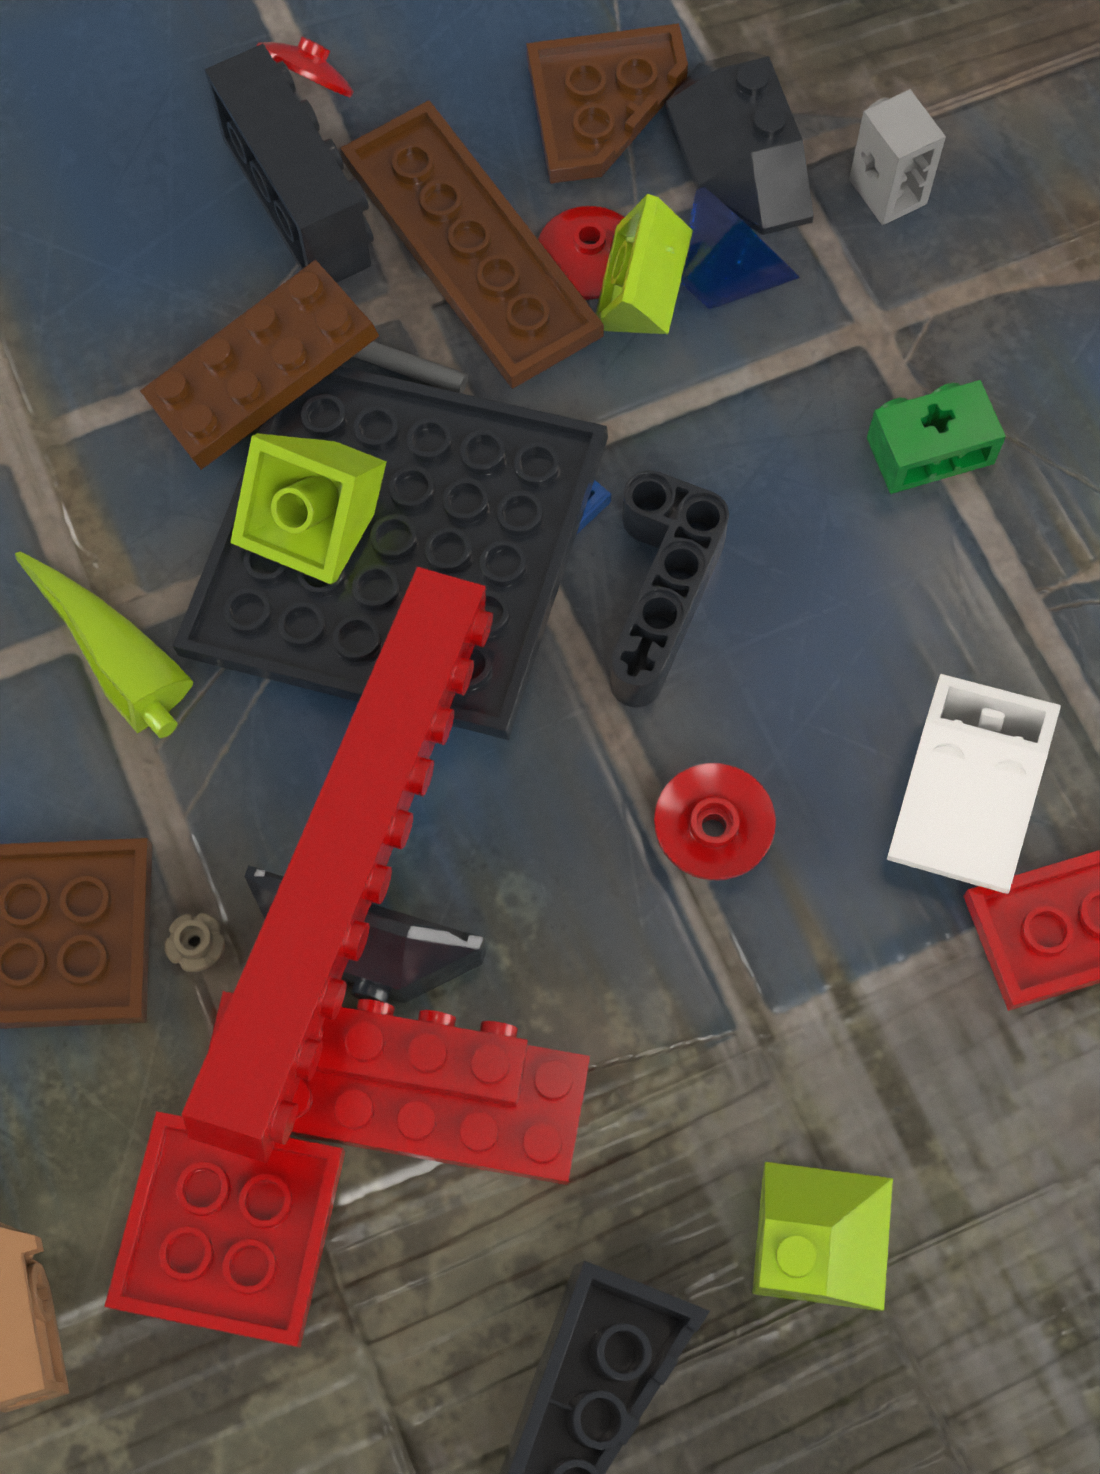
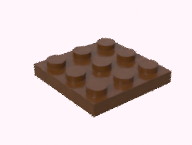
[0,838,152,1029]

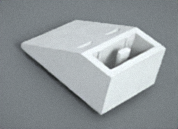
[887,674,1061,894]

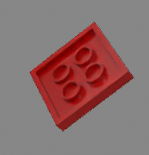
[104,1111,345,1348]

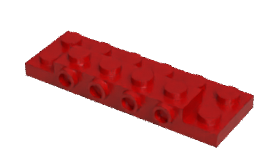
[208,991,590,1185]

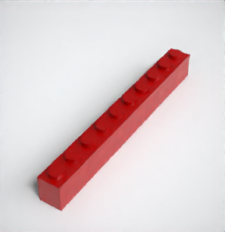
[181,567,493,1163]

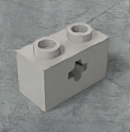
[849,89,946,226]

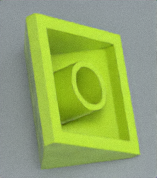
[595,194,693,334]

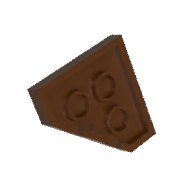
[526,23,688,184]

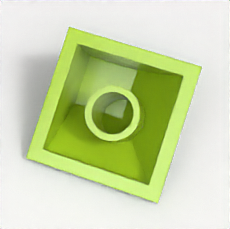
[230,433,387,584]
[752,1162,893,1311]

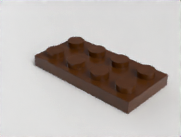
[140,259,379,470]

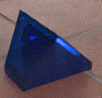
[680,187,800,309]

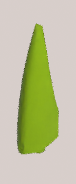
[15,551,194,738]

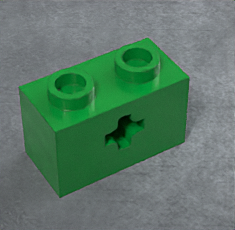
[867,380,1006,494]

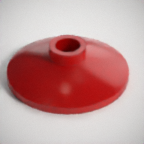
[256,36,354,98]
[538,206,625,300]
[654,763,776,881]

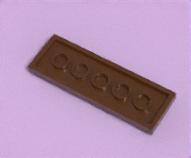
[340,100,604,389]

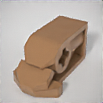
[0,1222,70,1413]

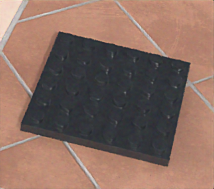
[173,366,608,740]

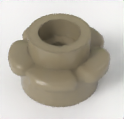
[164,913,226,972]

